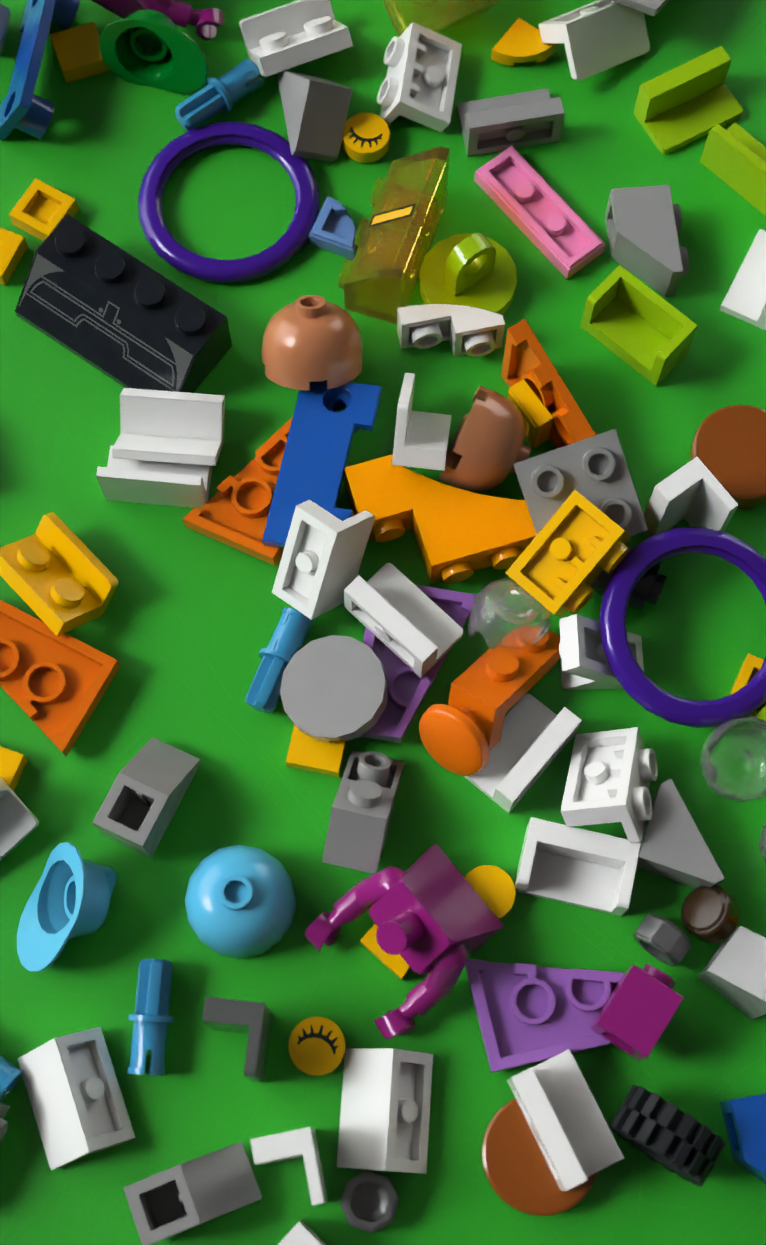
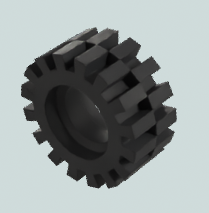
[609,1085,726,1187]

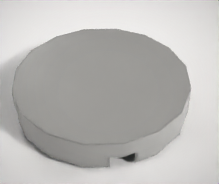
[280,635,388,743]

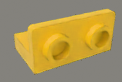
[505,490,631,618]
[0,512,119,636]

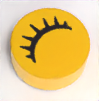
[342,113,390,163]
[288,1016,346,1076]

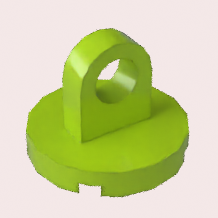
[419,233,517,315]

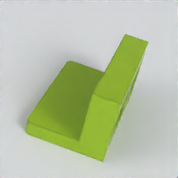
[633,46,743,155]
[700,122,766,216]

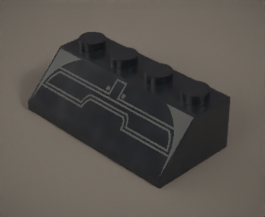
[15,214,232,393]

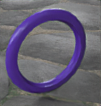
[138,122,320,283]
[599,527,766,728]

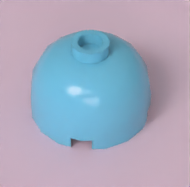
[185,845,297,959]

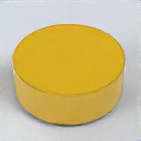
[464,865,516,920]

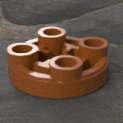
[689,405,766,510]
[481,1099,597,1216]

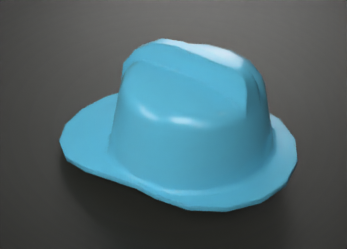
[17,842,117,972]

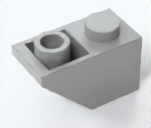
[605,185,689,297]
[92,737,201,859]
[322,750,404,874]
[697,926,766,1020]
[123,1142,263,1245]

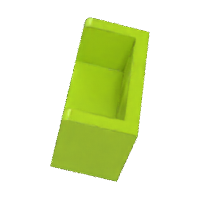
[580,265,698,386]

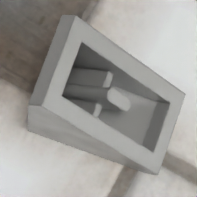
[277,70,352,163]
[636,779,725,889]

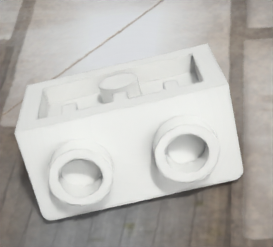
[239,0,353,77]
[377,22,462,132]
[560,727,658,843]

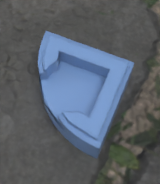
[309,196,358,260]

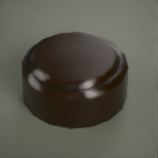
[681,885,740,944]

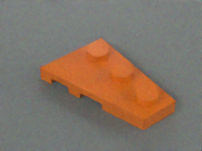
[501,318,598,449]
[182,417,293,566]
[0,600,120,757]

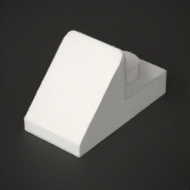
[559,614,644,690]

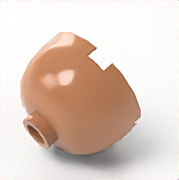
[262,295,363,391]
[438,385,531,492]

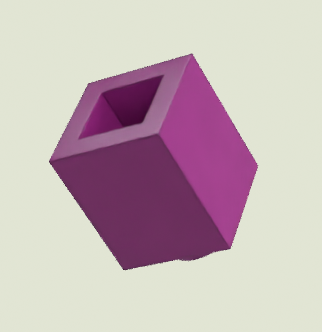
[590,964,684,1062]

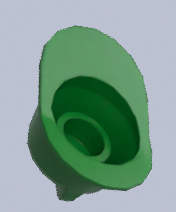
[99,9,208,93]

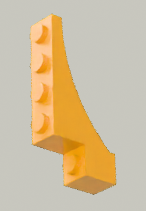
[344,454,537,584]

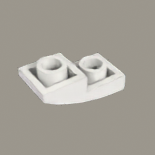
[397,304,505,357]

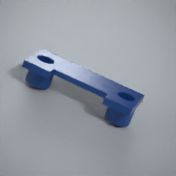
[0,0,80,141]
[262,380,382,548]

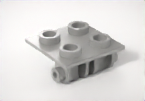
[513,429,648,536]

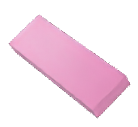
[474,146,606,279]

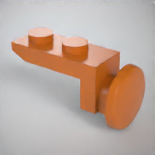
[419,616,561,776]

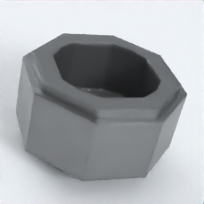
[633,914,692,967]
[340,1171,399,1233]

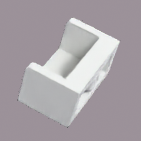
[514,817,641,916]

